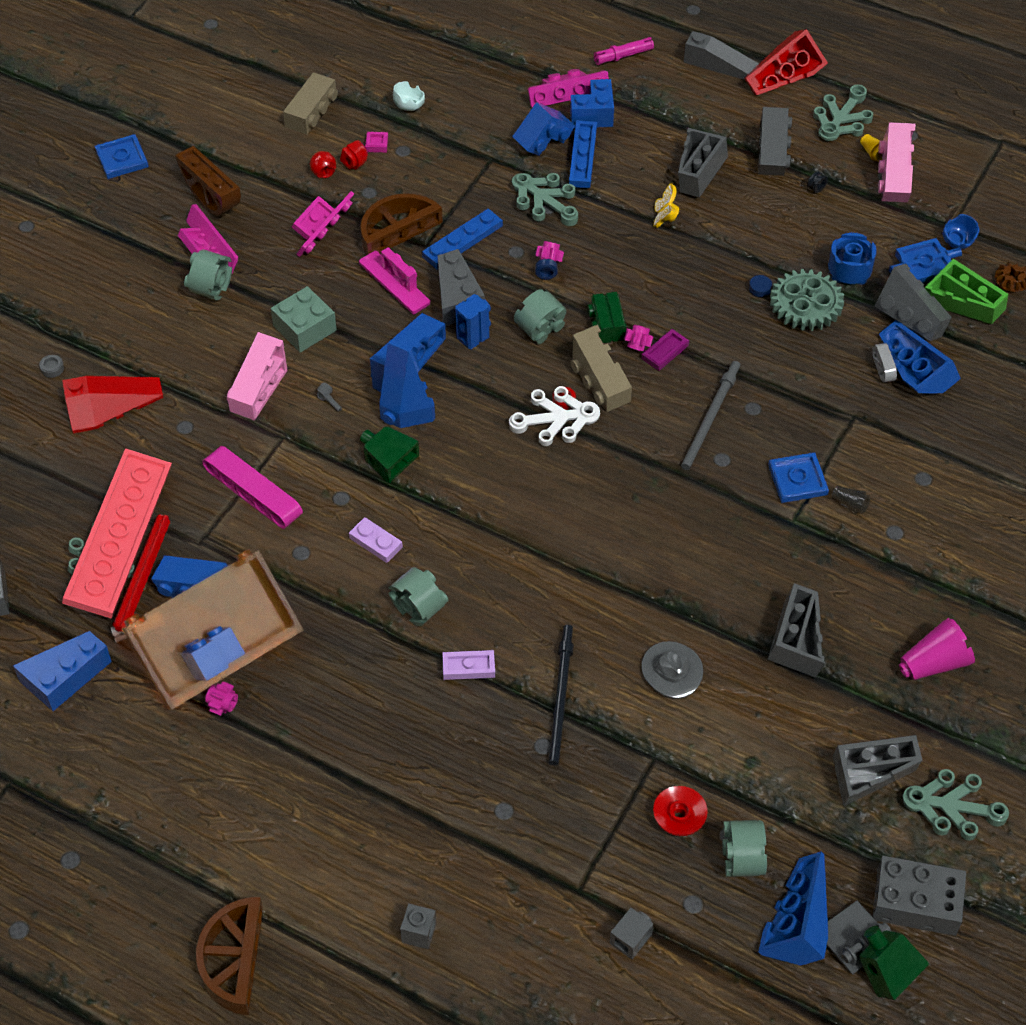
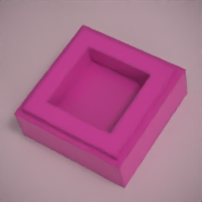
[365,132,388,153]

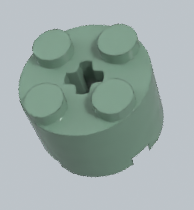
[184,249,232,300]
[514,289,567,344]
[388,567,449,626]
[722,820,767,877]

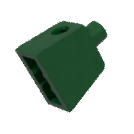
[360,427,419,483]
[860,926,929,1000]

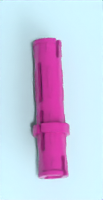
[593,37,654,65]

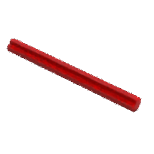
[113,514,170,632]

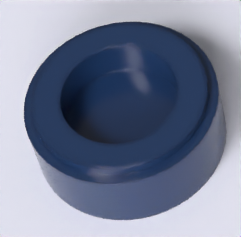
[535,259,558,280]
[749,275,772,297]

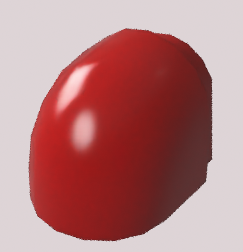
[340,140,368,170]

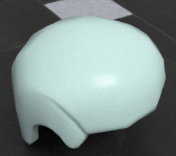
[393,81,425,111]

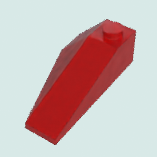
[744,29,828,96]
[62,376,163,434]

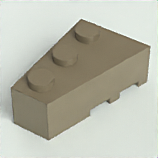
[571,325,632,412]

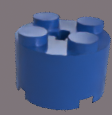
[828,233,877,285]

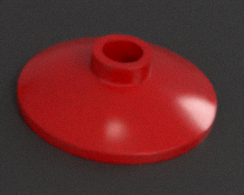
[653,786,708,836]

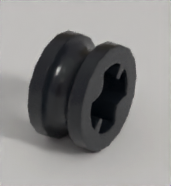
[807,171,828,193]

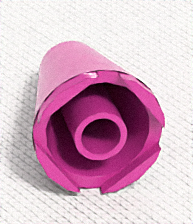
[899,618,975,680]

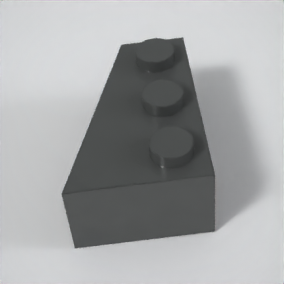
[758,107,792,176]
[678,128,728,197]
[438,249,485,326]
[875,264,952,341]
[767,583,825,677]
[832,735,922,806]

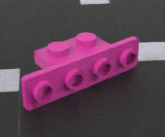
[528,69,609,108]
[292,191,354,257]
[178,204,238,274]
[359,248,430,314]

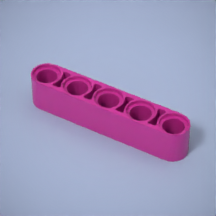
[202,446,303,529]

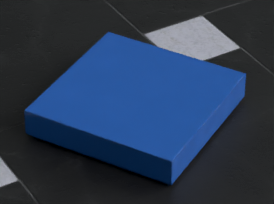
[95,134,149,179]
[768,452,829,503]

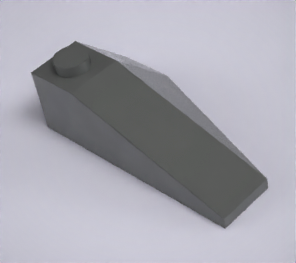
[684,31,759,80]

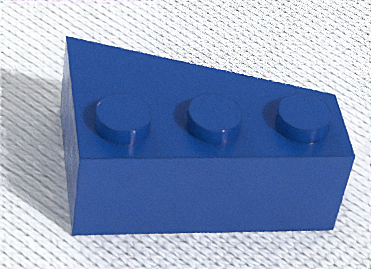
[151,556,246,618]
[13,631,112,711]

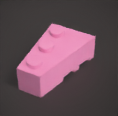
[878,123,915,202]
[227,332,287,420]

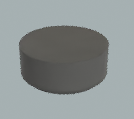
[39,355,64,378]

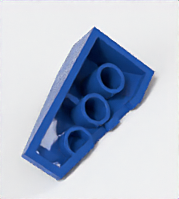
[879,320,961,393]
[379,340,435,428]
[758,851,828,965]

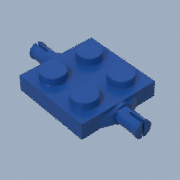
[889,238,962,284]

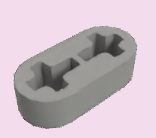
[873,343,897,383]

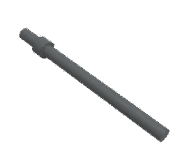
[681,361,741,470]

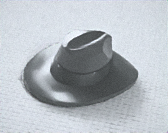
[641,641,703,699]

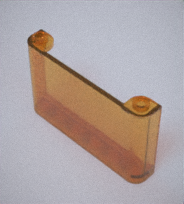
[122,549,304,710]

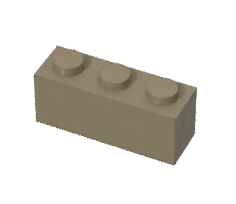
[283,72,338,135]

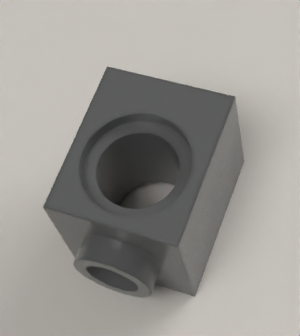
[400,903,437,949]
[610,908,653,960]

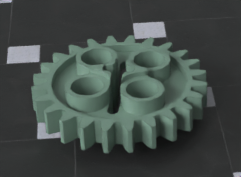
[770,269,844,331]

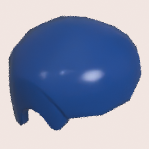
[942,214,980,249]

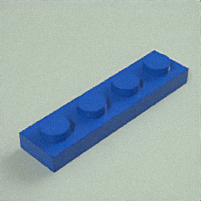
[569,120,597,188]
[422,209,503,270]

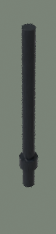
[548,625,574,766]

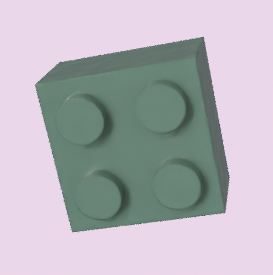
[271,286,337,353]

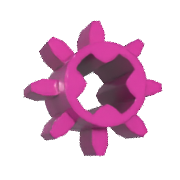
[535,241,564,262]
[624,324,653,351]
[205,681,238,716]

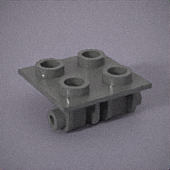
[827,900,891,975]

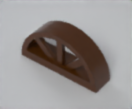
[175,146,241,216]
[361,194,443,256]
[196,897,263,1015]

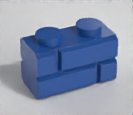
[455,294,491,349]

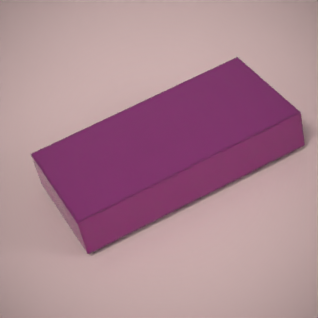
[642,329,689,371]

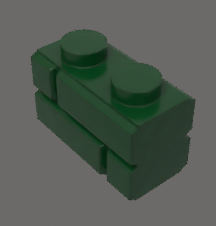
[587,292,626,343]

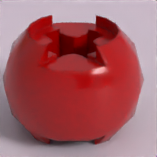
[309,151,337,178]

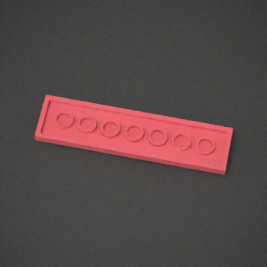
[62,448,172,619]

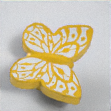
[653,184,679,228]

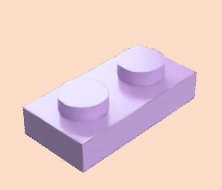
[349,517,403,563]
[443,650,495,680]

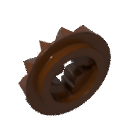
[995,262,1026,292]

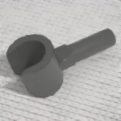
[317,382,342,412]

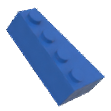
[370,313,446,392]

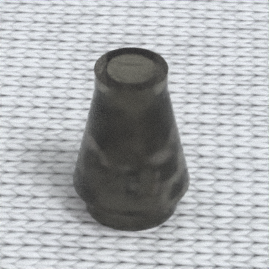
[832,485,870,514]

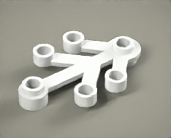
[509,386,600,446]

